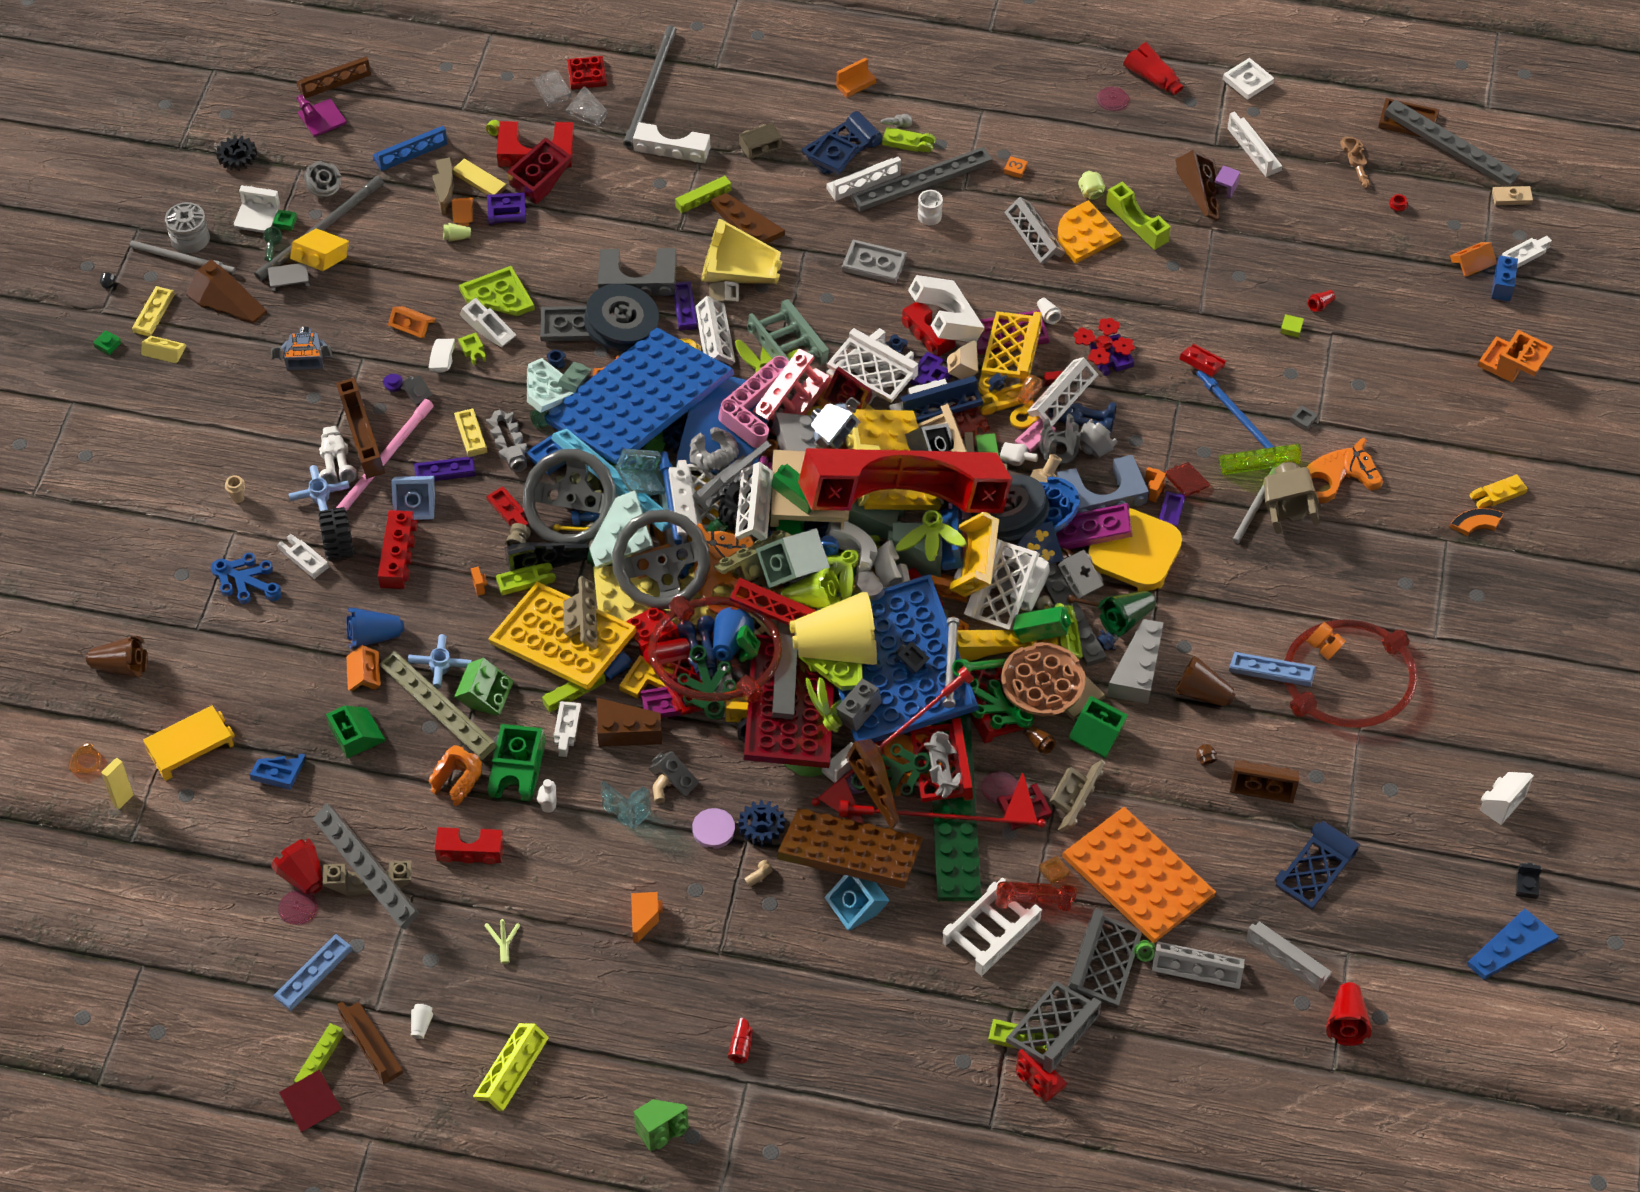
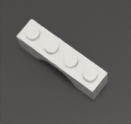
[633,122,710,163]

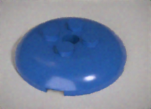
[1040,477,1080,533]

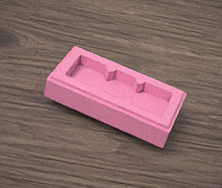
[1015,418,1056,453]

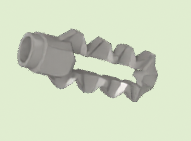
[486,409,527,472]

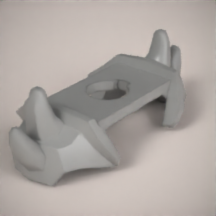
[924,731,961,798]

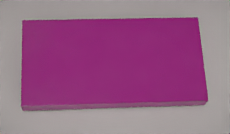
[976,310,1049,355]
[1056,503,1132,549]

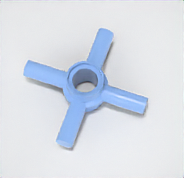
[289,465,350,511]
[408,634,471,689]

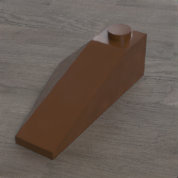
[1175,150,1219,221]
[186,260,267,323]
[846,739,899,829]

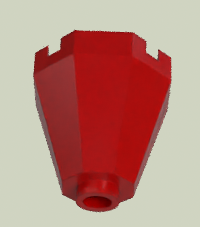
[271,838,323,894]

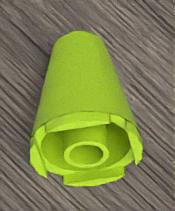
[781,568,841,609]

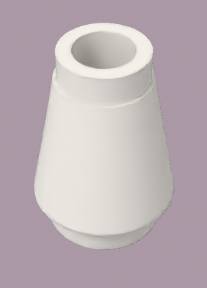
[1037,298,1061,324]
[411,1004,433,1039]

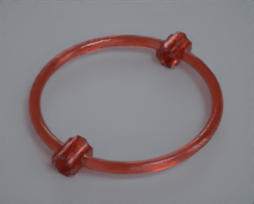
[648,595,782,703]
[1284,619,1417,728]

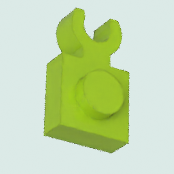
[458,332,486,366]

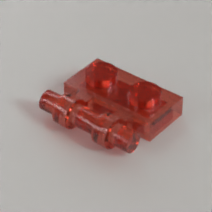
[950,399,990,439]

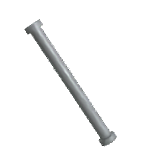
[942,617,960,708]

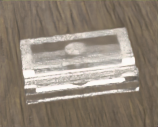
[533,69,572,106]

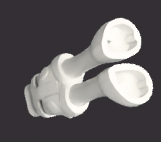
[319,426,357,485]

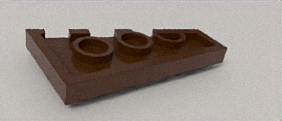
[711,193,785,244]

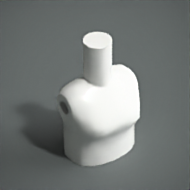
[1000,442,1038,466]
[537,779,557,813]

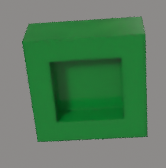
[273,209,297,231]
[93,330,122,355]

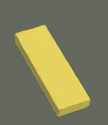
[452,159,507,195]
[132,286,175,337]
[454,409,487,457]
[101,758,134,810]

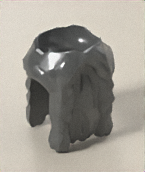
[1039,414,1080,465]

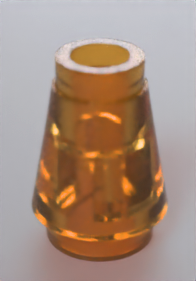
[1017,375,1043,405]

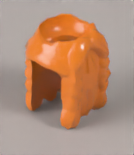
[428,745,482,806]

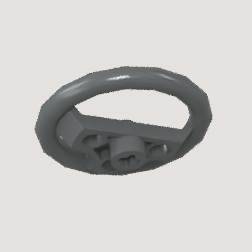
[523,449,616,544]
[612,510,710,609]

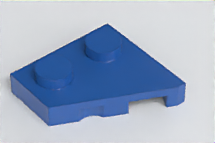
[250,754,306,790]

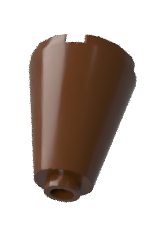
[86,636,148,677]
[1175,656,1236,707]

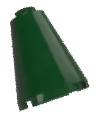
[1098,591,1156,637]

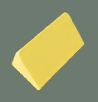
[141,336,186,363]

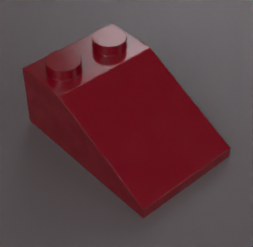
[507,137,573,204]
[823,366,872,410]

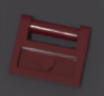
[997,783,1052,831]

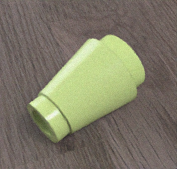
[443,223,471,242]

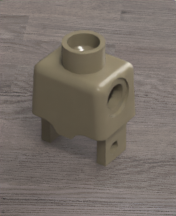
[1264,462,1321,534]

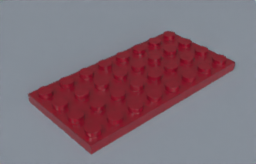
[744,634,834,768]

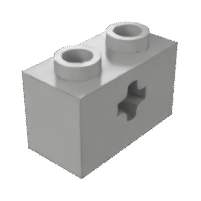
[1058,550,1103,599]

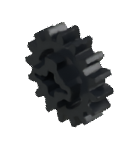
[216,135,257,171]

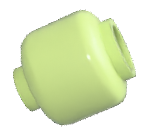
[1078,171,1105,200]

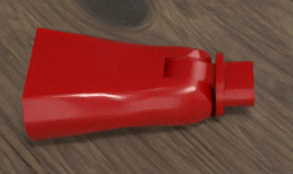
[1123,42,1184,95]

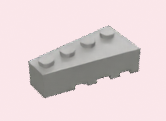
[1107,619,1163,704]

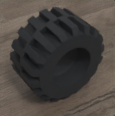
[718,480,771,533]
[318,507,354,561]

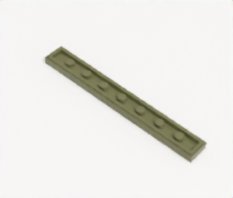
[379,650,497,760]

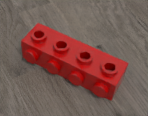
[378,510,418,589]

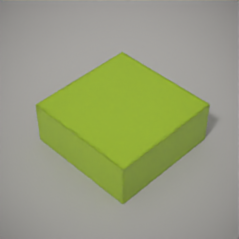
[1280,314,1304,338]

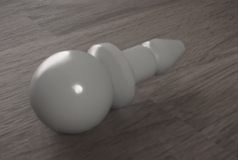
[881,114,912,128]

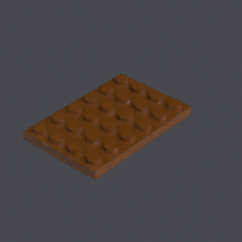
[777,808,923,889]

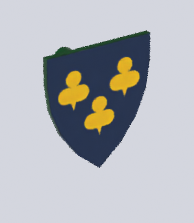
[1017,521,1064,564]

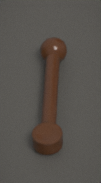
[1067,594,1101,609]

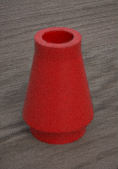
[1307,290,1336,312]

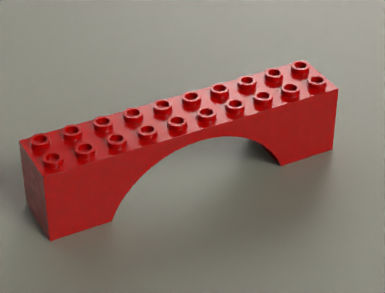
[798,448,1012,513]

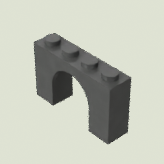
[598,248,678,296]

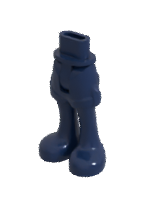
[1047,402,1117,436]
[677,616,718,683]

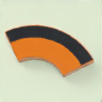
[1449,508,1504,536]

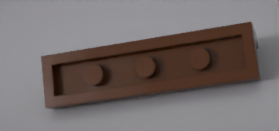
[296,56,371,98]
[337,1001,403,1085]

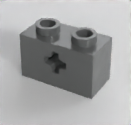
[836,678,882,732]

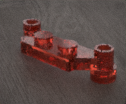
[995,881,1077,911]

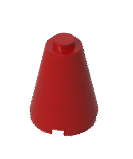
[1326,982,1372,1046]

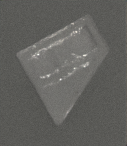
[566,87,607,126]

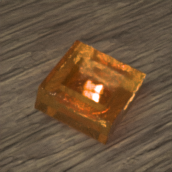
[1039,856,1069,884]

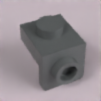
[400,375,433,406]

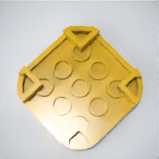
[1088,508,1182,592]

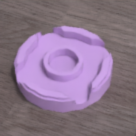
[692,808,735,849]

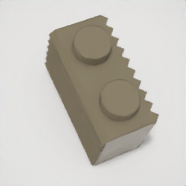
[739,123,782,160]

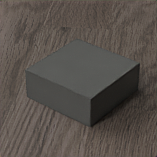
[1290,405,1318,431]

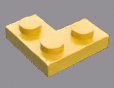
[619,655,676,699]

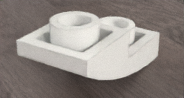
[429,339,456,373]
[876,540,901,587]

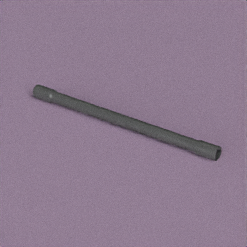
[623,25,677,148]
[254,176,384,282]

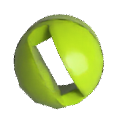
[485,120,500,136]

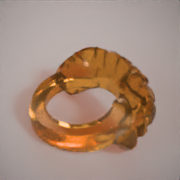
[68,743,101,773]

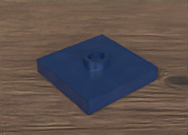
[808,132,859,175]

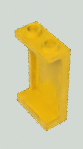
[949,512,999,597]
[143,705,235,781]

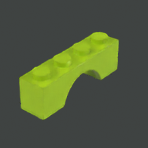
[1106,182,1171,250]

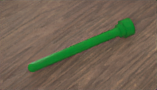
[952,658,1007,676]

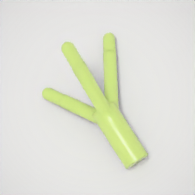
[484,919,520,964]

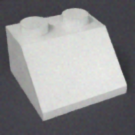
[1480,772,1534,825]

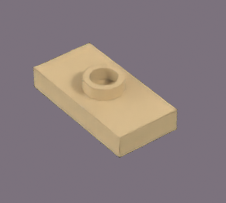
[1492,186,1533,205]

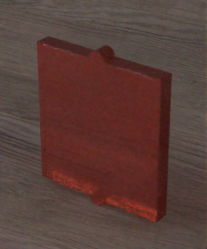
[1164,462,1210,497]

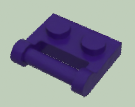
[487,193,526,225]

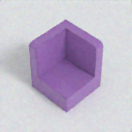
[1215,166,1240,198]

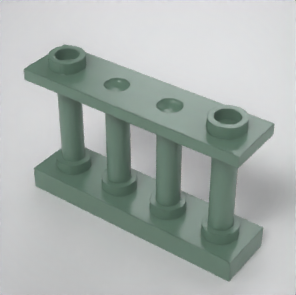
[747,299,829,365]

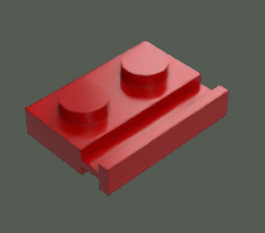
[1179,343,1226,377]

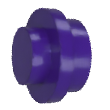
[383,374,403,392]

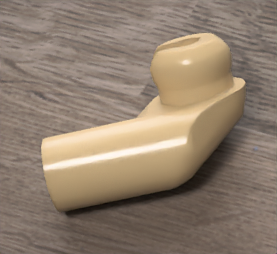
[653,774,672,804]
[745,860,772,887]

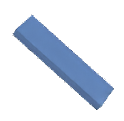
[1229,652,1316,687]
[273,934,353,1012]

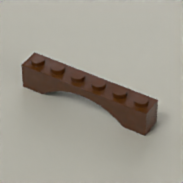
[336,377,385,479]

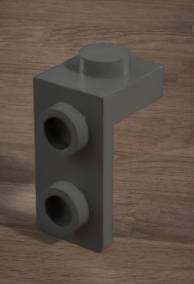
[648,751,699,796]

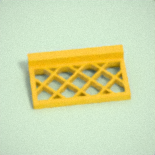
[982,312,1042,384]

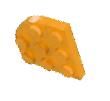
[1057,200,1122,264]

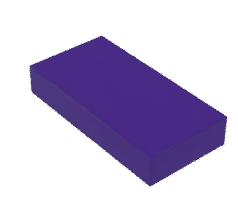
[1159,491,1186,529]

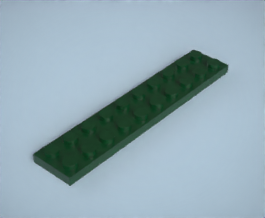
[931,713,981,902]

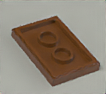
[1378,98,1439,138]

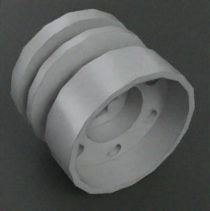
[165,202,210,253]

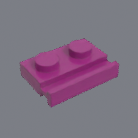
[641,685,687,718]

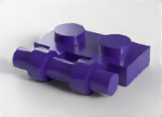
[1089,334,1134,376]
[908,352,952,386]

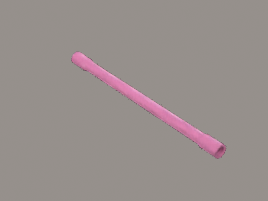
[336,399,434,510]

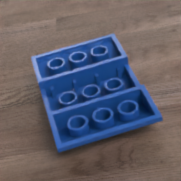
[675,376,771,478]

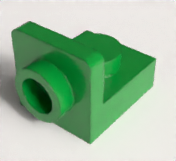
[736,625,761,662]

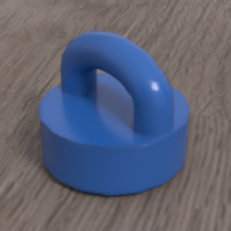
[820,535,839,556]

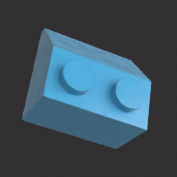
[824,875,889,930]

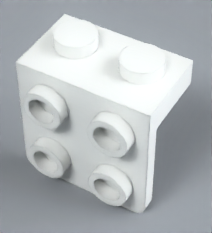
[234,185,280,233]

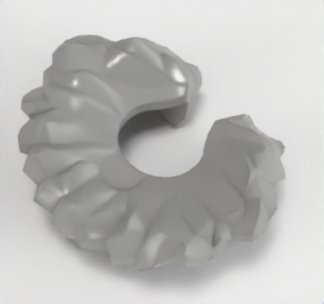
[689,427,739,471]

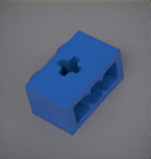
[1491,255,1518,302]

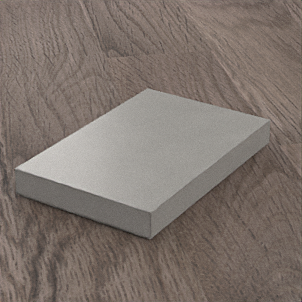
[842,239,907,284]

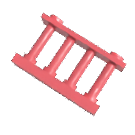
[753,349,831,436]

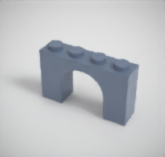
[1057,455,1149,513]

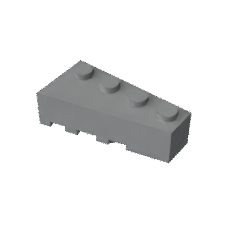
[772,412,816,451]

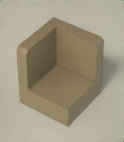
[709,281,739,302]

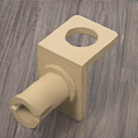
[1030,454,1062,482]

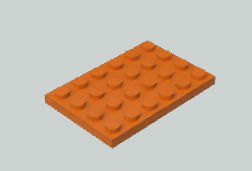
[1062,807,1216,944]

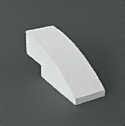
[460,298,516,347]

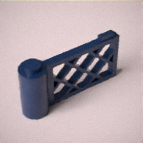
[802,111,882,174]
[1274,821,1360,910]

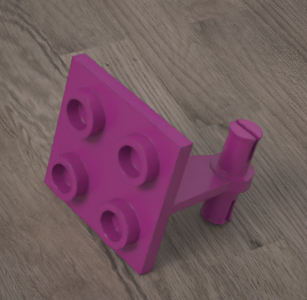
[296,95,347,137]

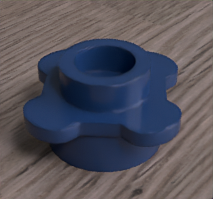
[885,335,908,353]
[547,350,566,368]
[988,373,1008,392]
[1097,630,1116,651]

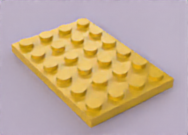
[847,409,941,510]
[488,582,637,690]

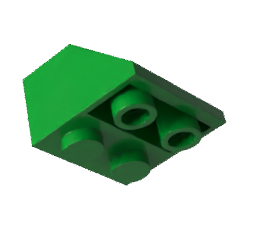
[1068,695,1128,759]
[326,705,385,759]

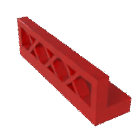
[729,577,816,626]

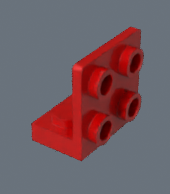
[625,608,680,656]
[1016,1049,1067,1102]

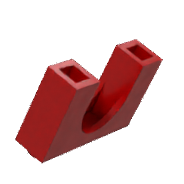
[497,121,574,168]

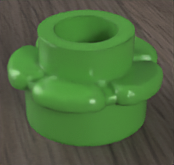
[1134,940,1156,962]

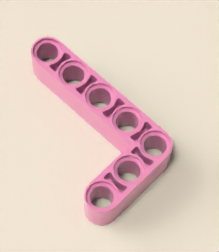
[718,356,789,448]

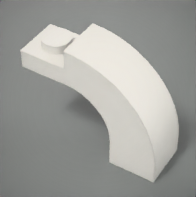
[825,522,877,574]

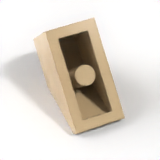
[947,340,978,379]

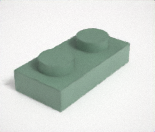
[557,362,592,393]

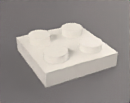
[1223,58,1274,100]

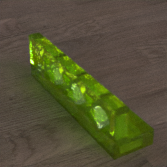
[1218,444,1301,475]

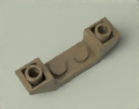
[323,861,412,896]

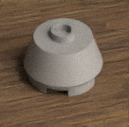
[304,161,341,198]
[1080,419,1117,458]

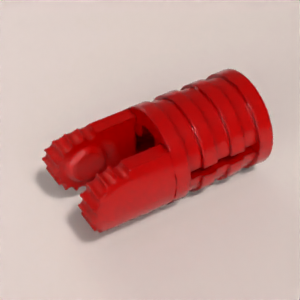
[728,1018,753,1064]

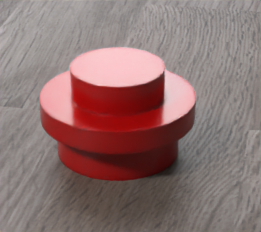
[1389,194,1408,212]

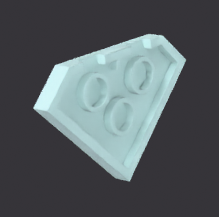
[527,358,574,413]
[590,490,654,569]

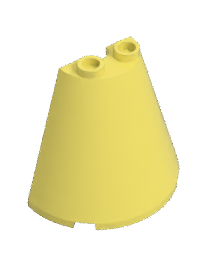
[702,219,782,285]
[789,592,877,665]

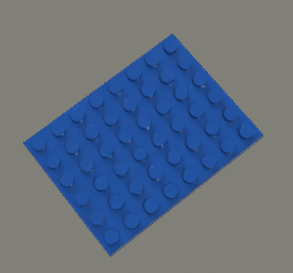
[542,328,734,466]
[816,574,979,743]

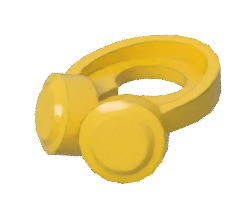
[1010,400,1040,429]

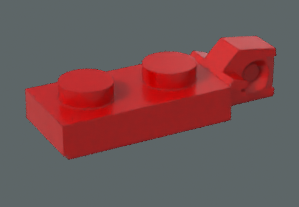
[486,487,529,528]

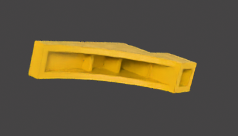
[956,630,1025,662]

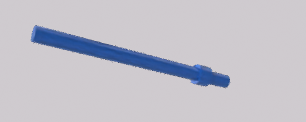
[1196,370,1275,453]
[660,451,682,545]

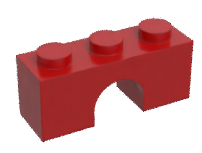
[902,302,956,357]
[435,827,504,864]

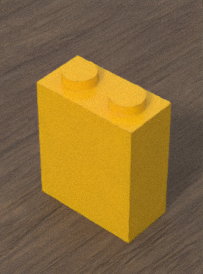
[290,228,349,271]

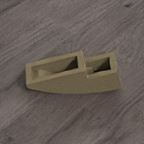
[432,157,454,215]

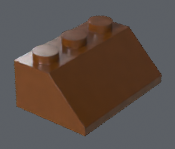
[1229,760,1299,803]

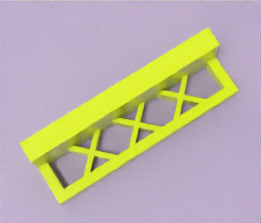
[473,1023,549,1111]

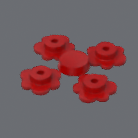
[1074,318,1135,366]

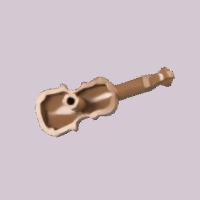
[1340,137,1370,189]

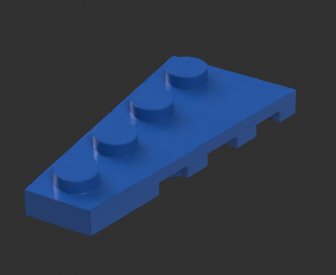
[1467,908,1559,980]

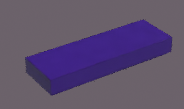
[674,281,698,331]
[414,456,476,481]

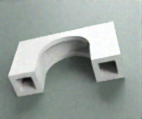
[908,275,984,342]
[954,547,1050,612]

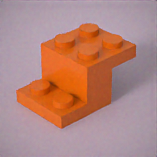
[1478,330,1553,383]

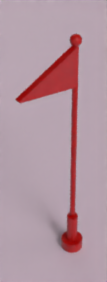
[811,666,974,824]
[839,773,1046,828]

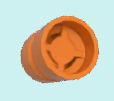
[1306,621,1346,661]

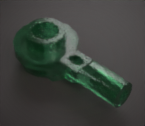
[263,226,282,262]

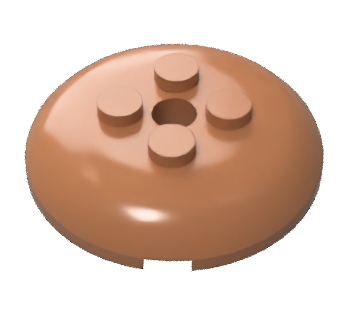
[1001,643,1086,716]

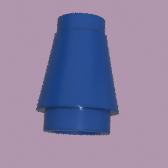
[603,651,632,681]

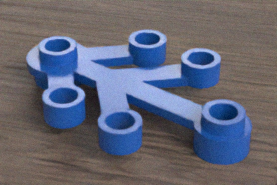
[211,553,282,604]

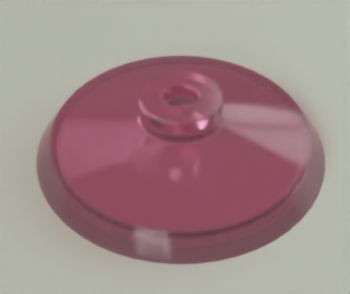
[1096,87,1129,111]
[982,771,1018,804]
[278,890,317,925]

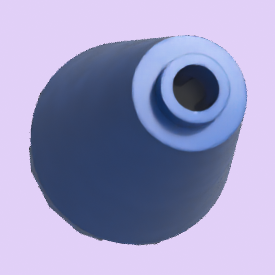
[713,607,755,662]
[346,608,404,649]

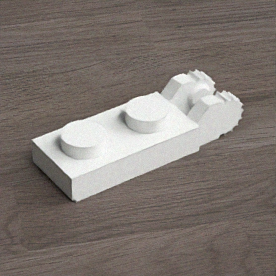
[277,534,329,579]

